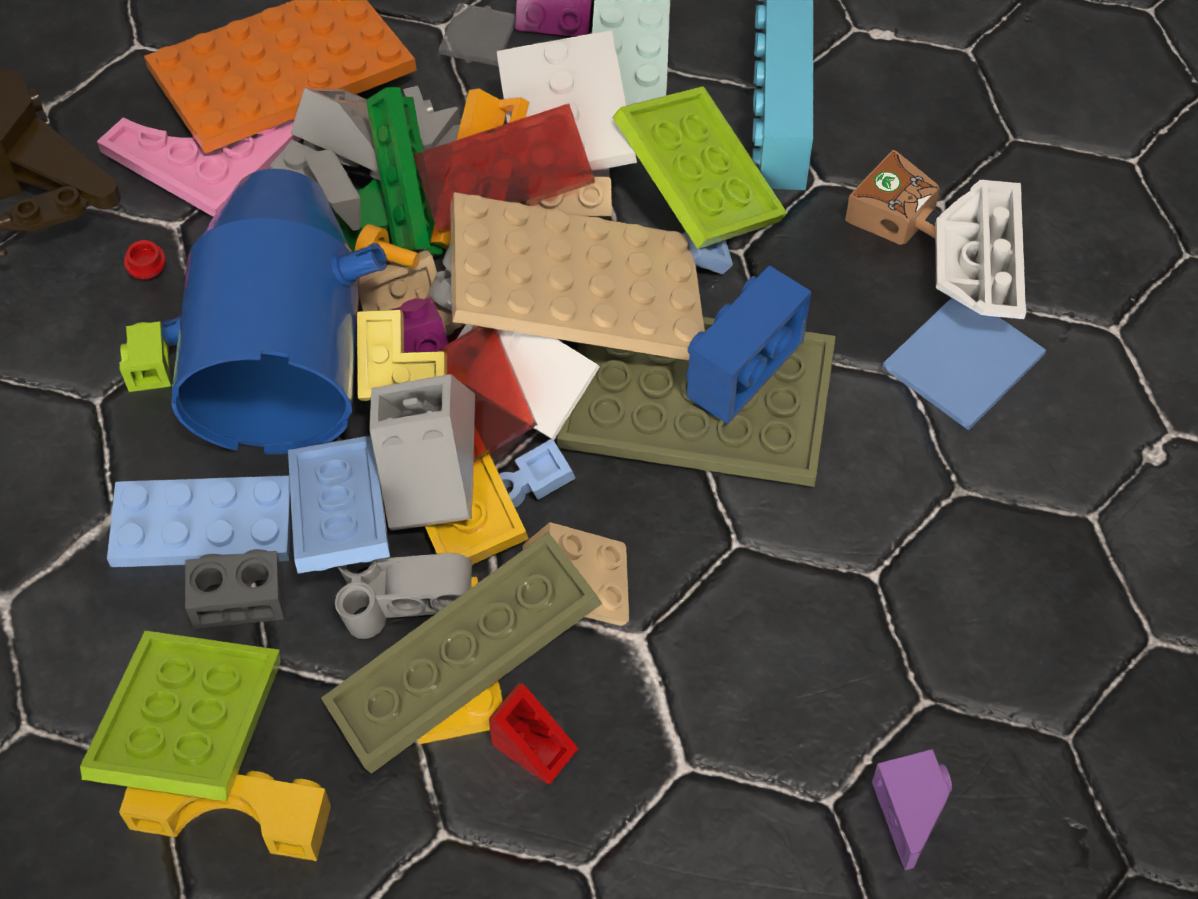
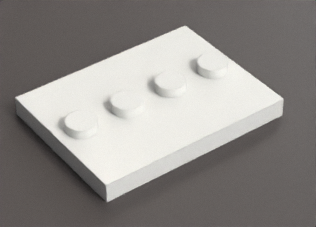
[497,30,637,184]

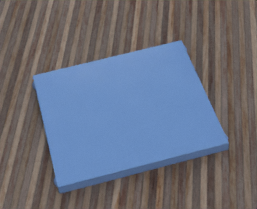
[883,298,1046,430]

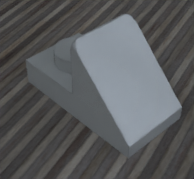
[403,86,460,158]

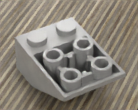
[290,88,380,180]
[370,374,475,530]

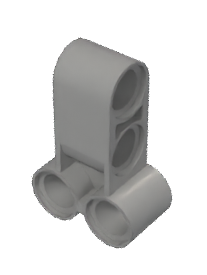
[335,553,472,639]

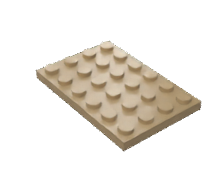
[450,192,705,360]

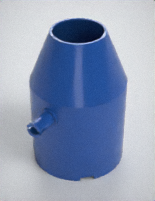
[162,169,387,454]

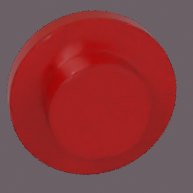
[124,240,166,279]

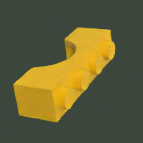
[119,771,331,861]

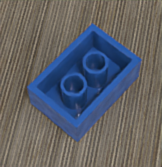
[686,265,812,424]

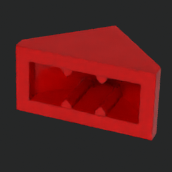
[489,683,579,784]

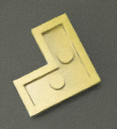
[357,310,447,401]

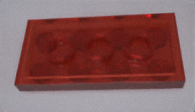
[413,103,595,234]

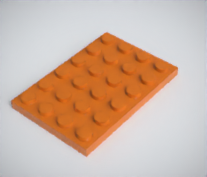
[144,0,417,154]

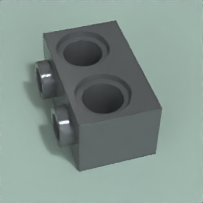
[185,549,285,629]

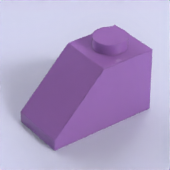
[872,749,952,870]

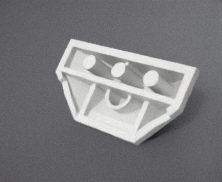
[935,180,1026,319]

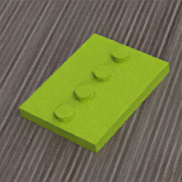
[612,86,787,249]
[80,631,281,801]

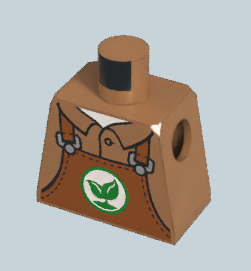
[845,150,941,245]

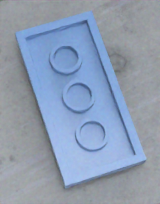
[288,435,390,574]
[107,476,292,567]

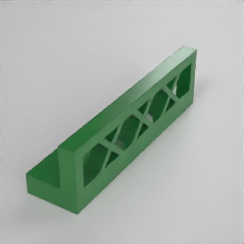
[366,87,443,257]

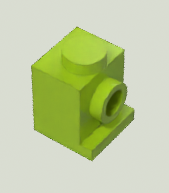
[119,321,171,392]

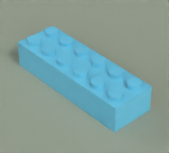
[752,0,813,190]

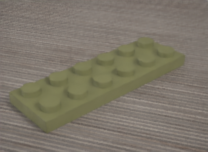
[321,532,602,774]

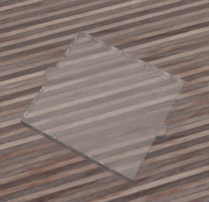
[439,3,516,66]

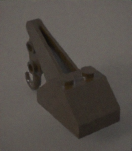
[0,66,121,257]

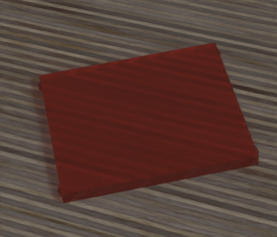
[437,326,538,463]

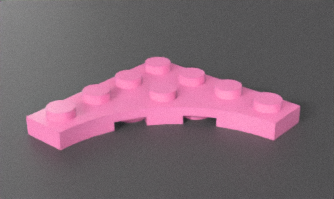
[97,117,302,217]

